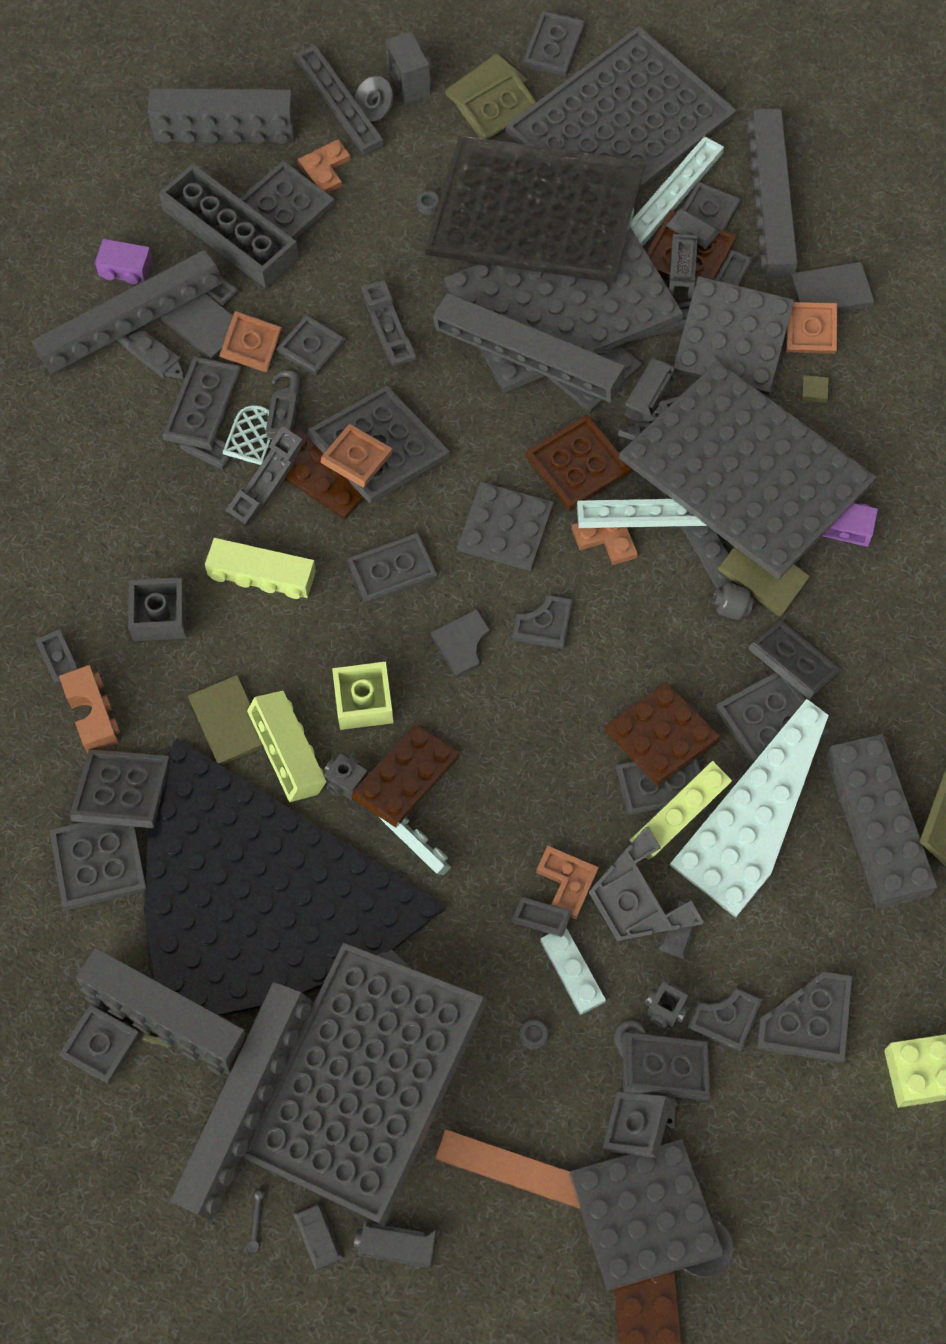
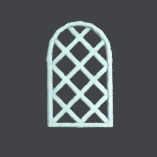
[223,405,271,465]

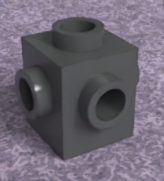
[324,753,368,801]
[645,981,689,1028]

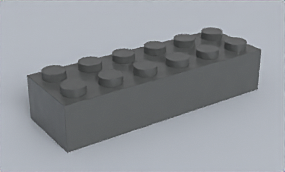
[147,89,295,144]
[159,163,299,289]
[825,734,937,909]
[76,948,246,1075]

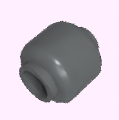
[712,583,754,621]

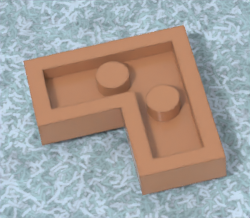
[298,139,350,194]
[571,523,638,565]
[536,846,599,920]

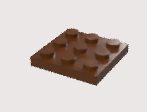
[647,210,736,289]
[525,415,632,511]
[605,682,720,787]

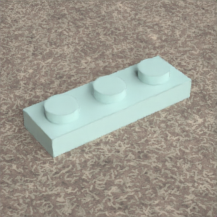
[379,817,451,875]
[540,928,606,1015]

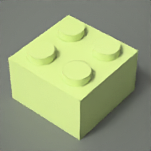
[332,662,394,730]
[884,1035,946,1108]

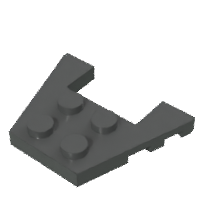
[589,826,705,941]

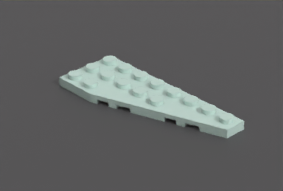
[670,699,829,918]

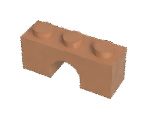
[59,665,120,754]

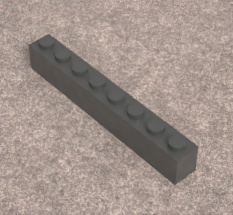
[747,109,797,278]
[31,250,223,375]
[433,293,625,403]
[170,982,313,1221]

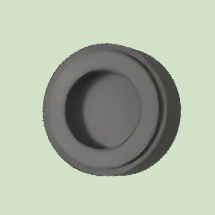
[417,191,440,215]
[519,1020,548,1050]

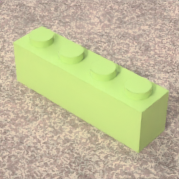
[205,538,316,599]
[247,691,326,802]
[630,761,732,860]

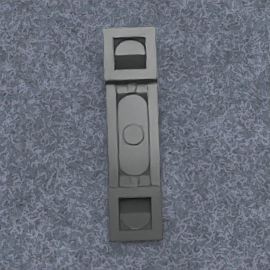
[361,280,416,366]
[226,426,304,525]

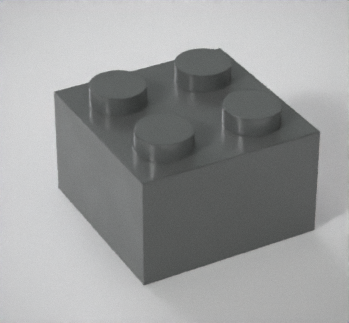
[386,31,433,104]
[128,577,186,641]

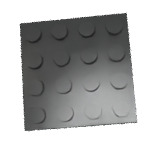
[674,276,794,394]
[307,385,450,504]
[569,1139,724,1291]

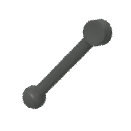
[247,1188,265,1253]

